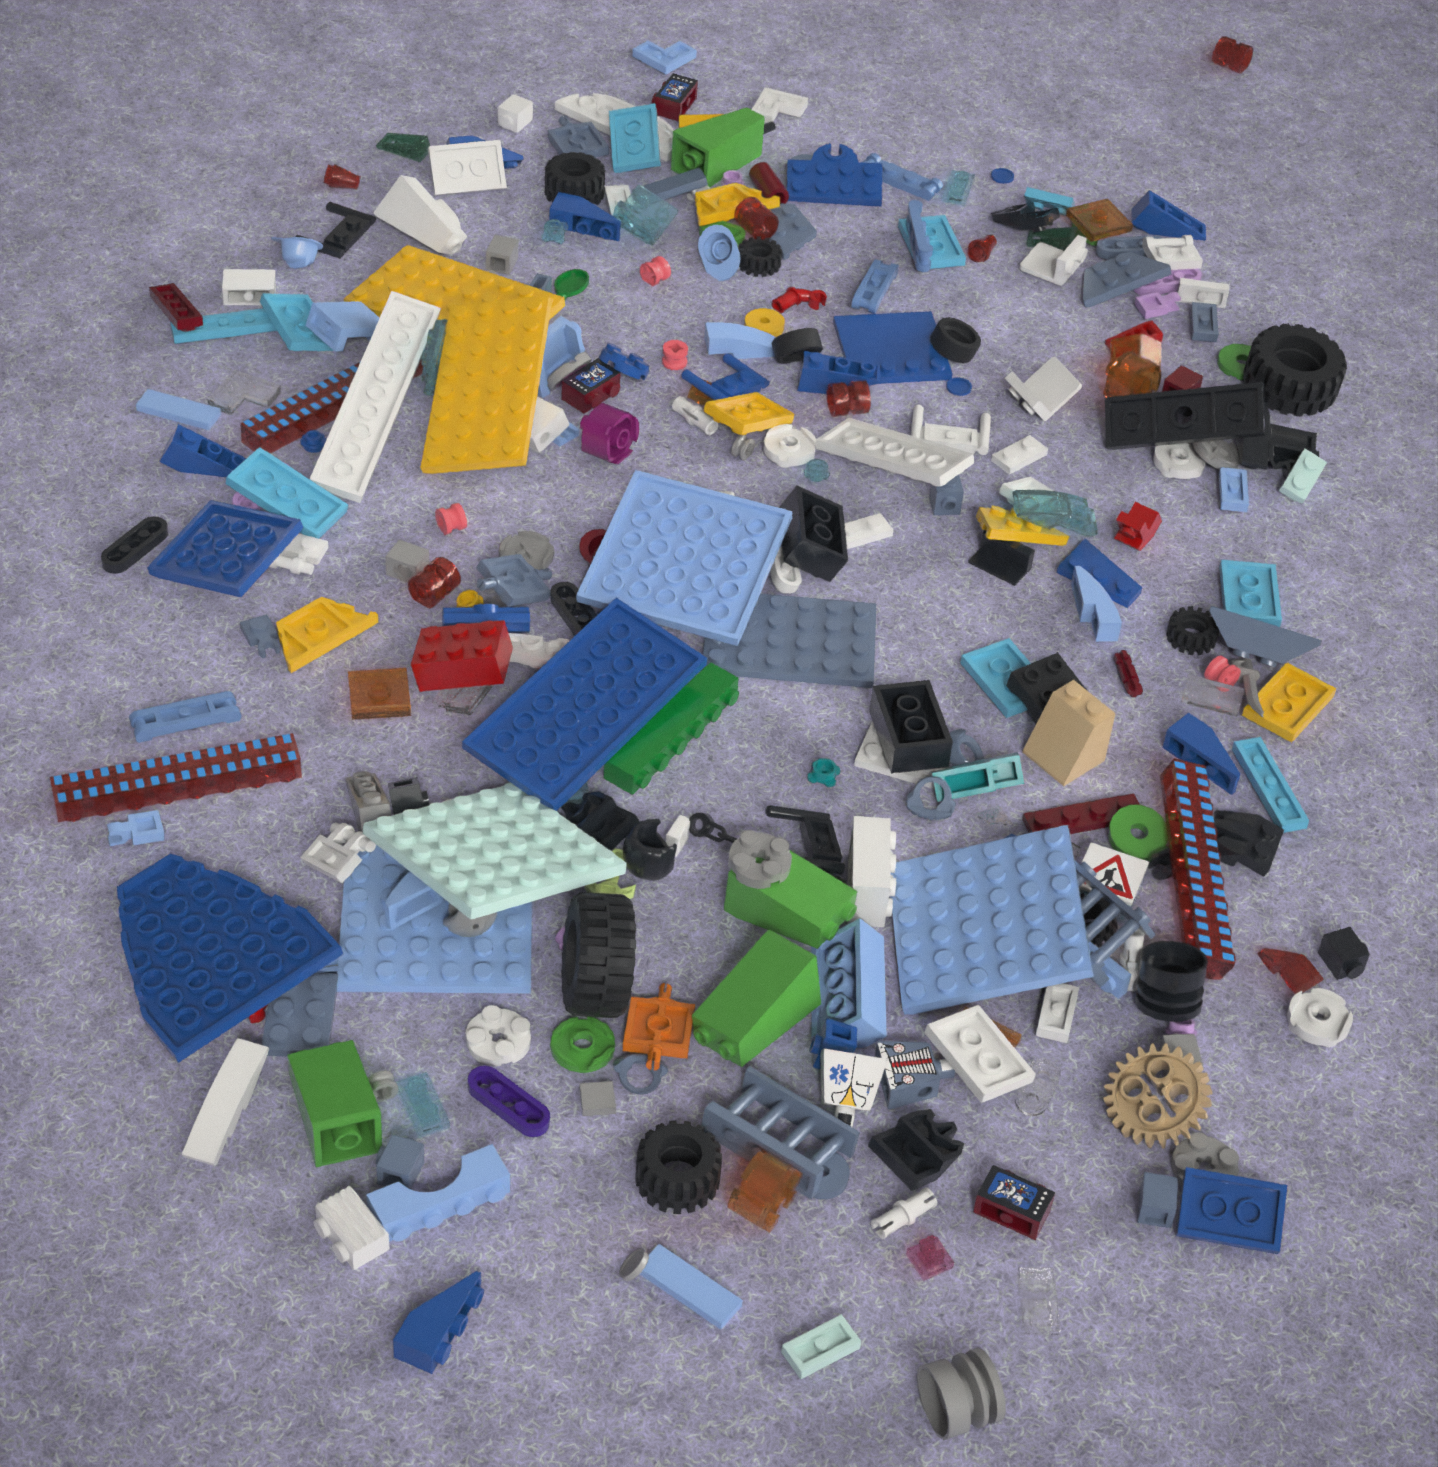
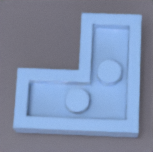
[633,40,697,75]

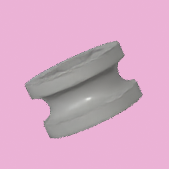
[731,435,755,461]
[368,1070,399,1103]

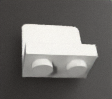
[1019,235,1088,286]
[1005,357,1082,421]

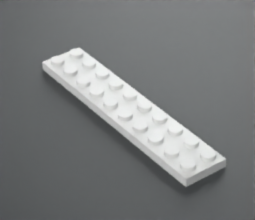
[310,291,441,503]

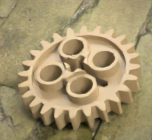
[1104,1043,1213,1149]

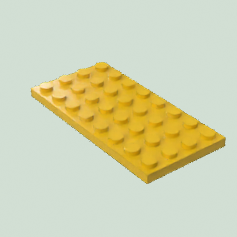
[344,245,566,342]
[420,295,552,474]

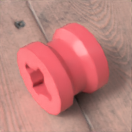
[640,256,671,287]
[662,340,688,370]
[435,503,467,535]
[1204,655,1241,691]

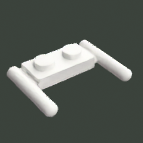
[911,405,991,455]

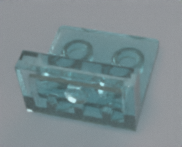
[613,185,678,246]

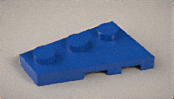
[1056,538,1143,608]

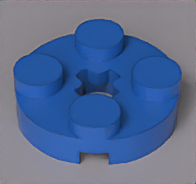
[599,343,650,380]

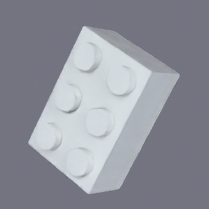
[847,816,896,927]

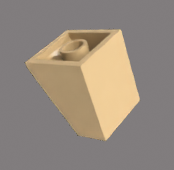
[1022,680,1116,786]

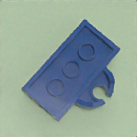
[787,143,882,207]

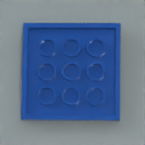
[833,311,953,384]
[147,500,303,597]

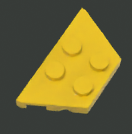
[694,183,780,226]
[976,505,1070,546]
[276,597,378,673]

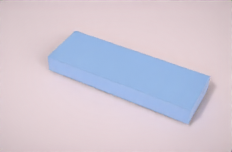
[136,389,221,430]
[640,1244,743,1330]

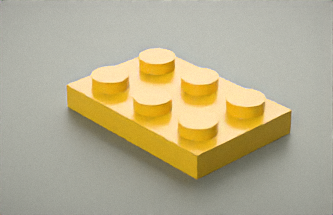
[703,392,795,435]
[1242,662,1336,743]

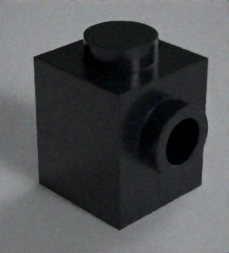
[388,777,429,815]
[1318,927,1370,980]

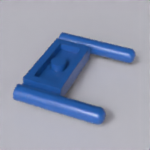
[681,353,770,400]

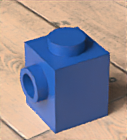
[809,1018,857,1070]

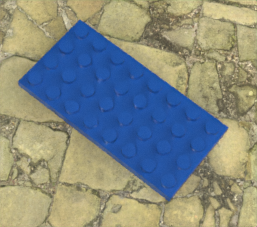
[462,597,707,811]

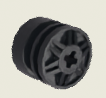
[1135,941,1208,1022]

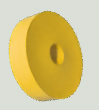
[744,308,785,337]

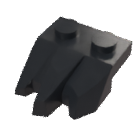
[991,202,1060,232]
[1268,423,1319,479]
[561,791,640,851]
[1200,810,1284,877]
[868,1109,964,1191]

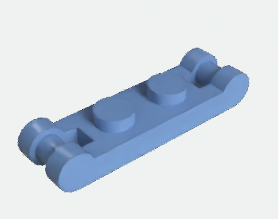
[863,153,943,201]
[906,200,933,272]
[851,259,899,314]
[129,691,242,743]

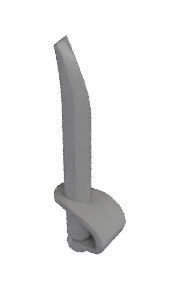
[1231,658,1264,717]

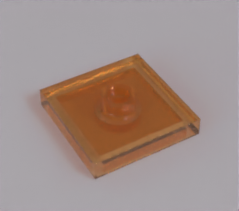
[1066,198,1133,242]
[348,668,411,720]

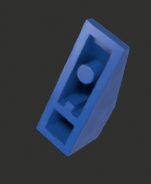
[1131,190,1206,241]
[1163,713,1240,795]

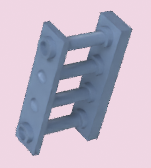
[1074,860,1156,988]
[701,1066,860,1199]

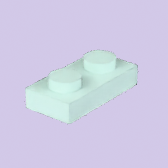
[1279,449,1327,504]
[781,1314,861,1380]

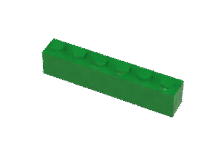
[604,662,739,795]

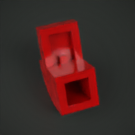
[1114,501,1162,551]

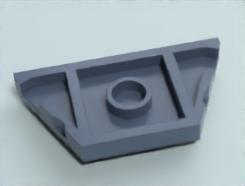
[748,203,817,260]
[1083,252,1172,308]

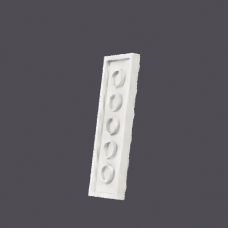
[816,418,974,487]

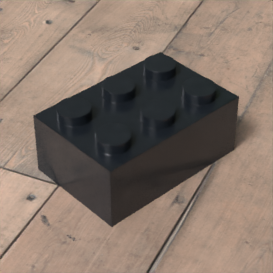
[779,485,848,582]
[869,680,953,774]

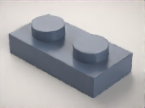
[1190,302,1219,342]

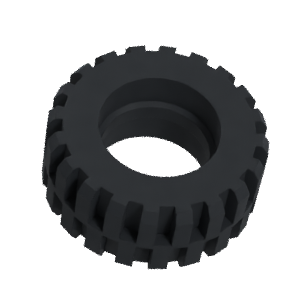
[1243,323,1347,416]
[561,892,636,1018]

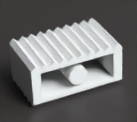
[222,269,276,305]
[314,1186,389,1270]

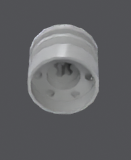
[917,1347,1006,1440]

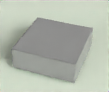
[579,1081,616,1116]

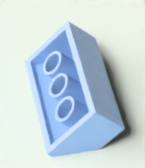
[811,918,887,1048]

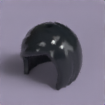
[623,819,677,881]

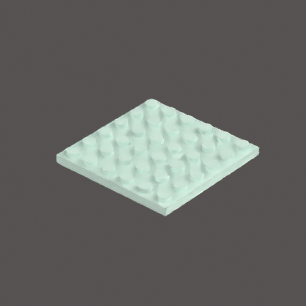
[363,783,627,920]

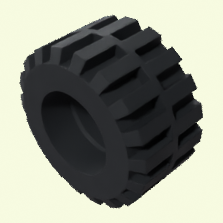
[544,152,605,205]
[635,1120,722,1214]

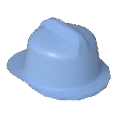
[698,224,740,281]
[271,237,323,269]

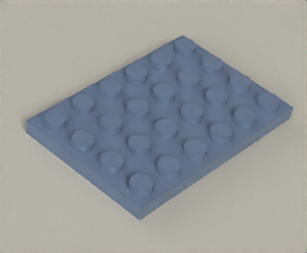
[701,594,876,688]

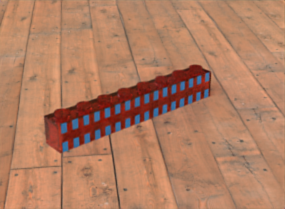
[240,351,427,453]
[50,733,302,822]
[1160,758,1236,980]

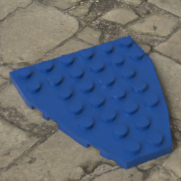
[117,853,343,1063]

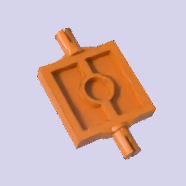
[622,983,695,1070]

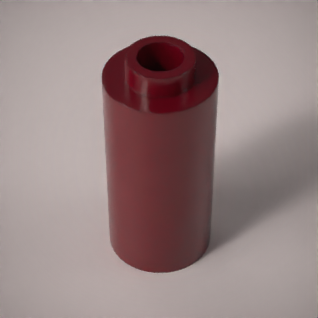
[749,162,789,204]

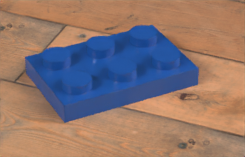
[1176,1167,1288,1254]

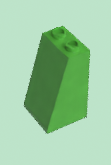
[671,107,765,187]
[724,850,857,949]
[692,930,821,1067]
[287,1040,382,1168]

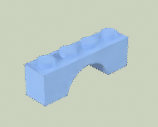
[366,1144,510,1242]

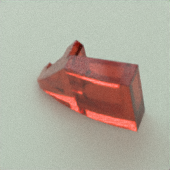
[1257,948,1324,994]

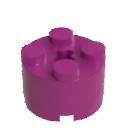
[580,403,639,464]

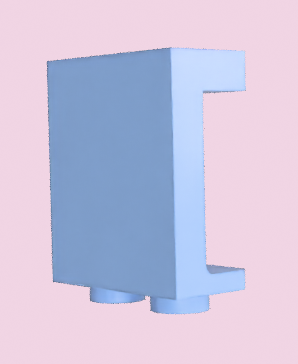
[305,301,380,352]
[537,316,585,398]

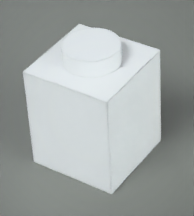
[498,94,533,133]

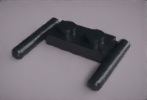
[295,202,376,259]
[765,805,845,875]

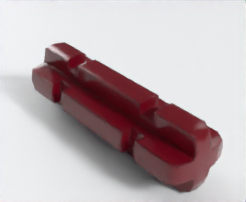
[1113,650,1143,697]

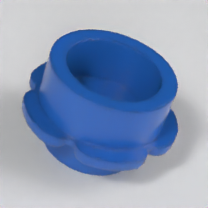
[300,430,327,453]

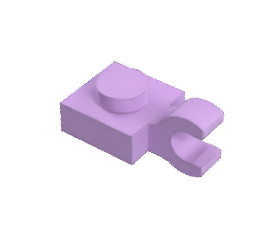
[1134,292,1181,319]

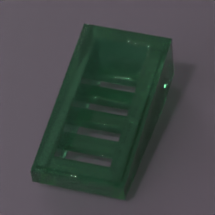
[376,133,430,162]
[1026,227,1078,251]

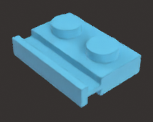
[1024,187,1075,216]

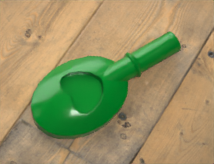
[554,269,589,300]

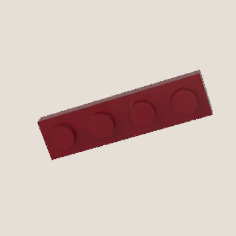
[149,283,203,332]
[1022,793,1140,834]

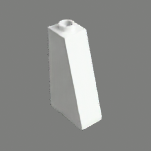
[373,175,467,255]

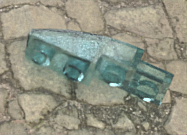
[1012,490,1098,537]

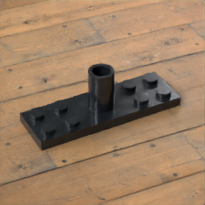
[1105,382,1265,450]

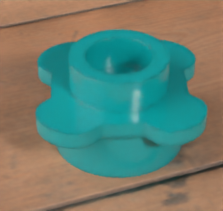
[807,758,840,787]

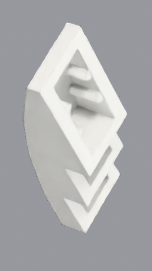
[182,1038,269,1166]

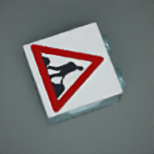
[1079,842,1149,924]

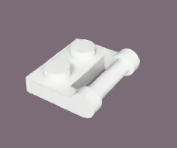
[1142,235,1203,270]

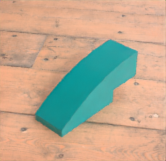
[932,752,1025,802]

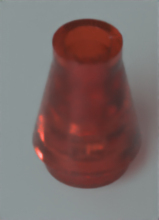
[324,164,361,190]
[968,234,997,262]

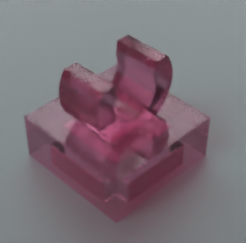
[906,1235,954,1281]

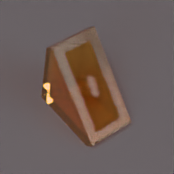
[1110,333,1162,368]

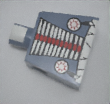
[874,1041,955,1109]

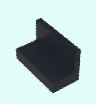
[968,530,1035,586]

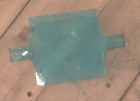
[421,319,448,396]

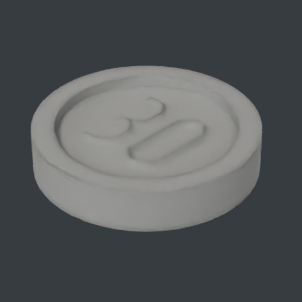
[619,1248,649,1281]

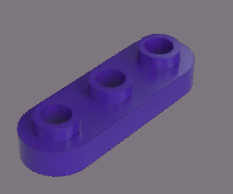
[468,1066,550,1137]

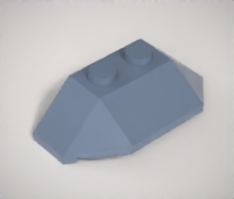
[1210,606,1322,667]

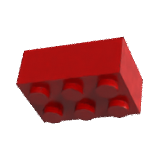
[411,620,513,692]

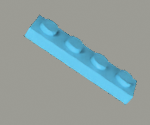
[170,308,277,344]
[1232,737,1309,833]

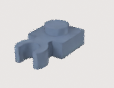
[240,614,280,658]

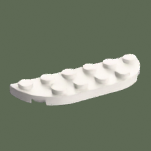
[555,93,674,162]

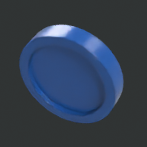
[991,168,1014,184]
[946,377,972,396]

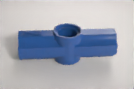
[442,604,530,633]

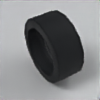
[930,317,981,363]
[771,328,823,364]

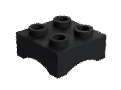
[1006,652,1088,724]

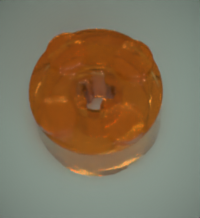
[1103,351,1162,397]
[727,1149,803,1233]

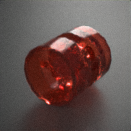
[1212,36,1254,74]
[734,197,779,240]
[827,380,871,417]
[408,557,461,609]

